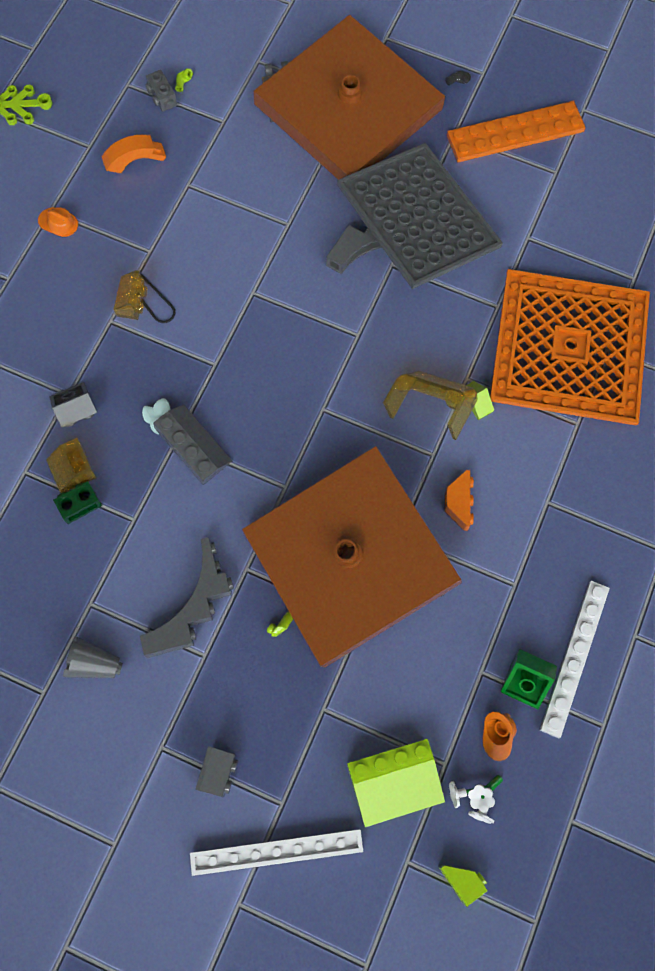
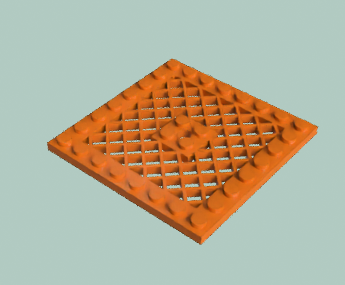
[490,269,650,426]

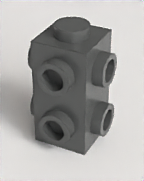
[145,69,177,112]

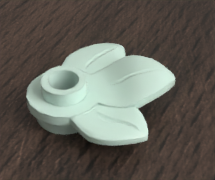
[142,398,171,434]

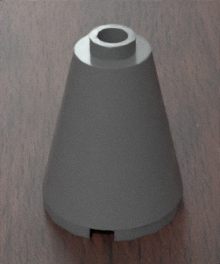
[63,636,123,678]

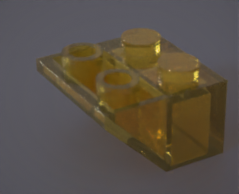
[114,270,147,320]
[46,438,96,493]

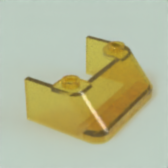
[383,371,478,440]

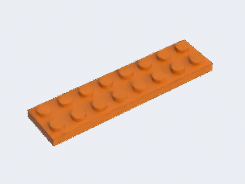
[447,101,586,163]

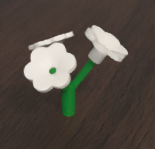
[449,775,503,824]

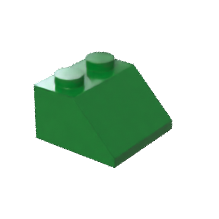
[501,649,557,709]

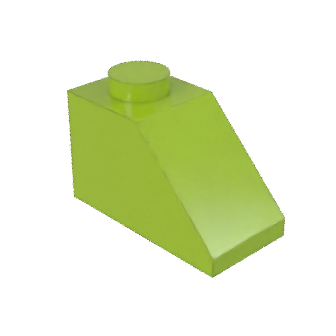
[438,865,488,907]

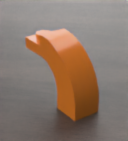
[102,135,166,173]

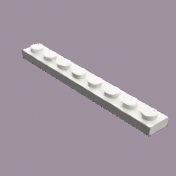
[540,581,610,738]
[190,829,363,876]

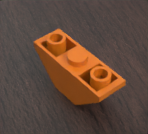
[445,470,474,531]

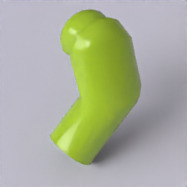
[175,68,193,92]
[267,612,293,637]

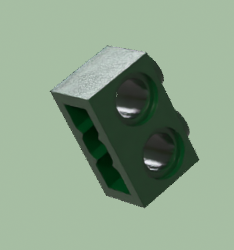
[53,481,102,524]

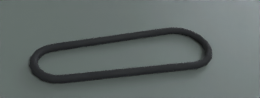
[127,272,176,323]

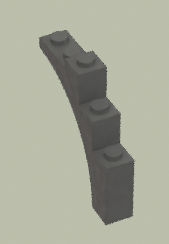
[326,225,382,274]
[140,537,234,658]

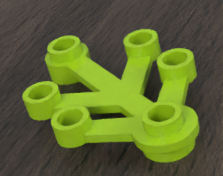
[0,85,52,125]

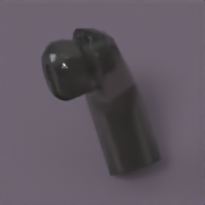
[445,71,471,86]

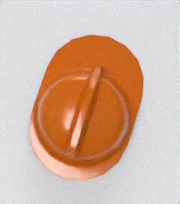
[38,207,78,237]
[483,712,517,761]

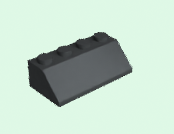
[153,405,232,485]

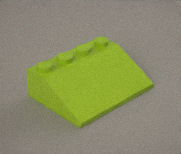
[347,739,445,827]

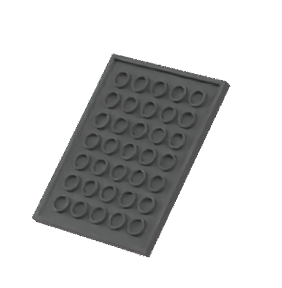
[337,143,503,289]

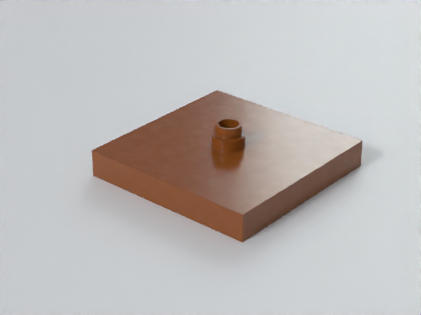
[254,15,445,180]
[242,446,462,668]

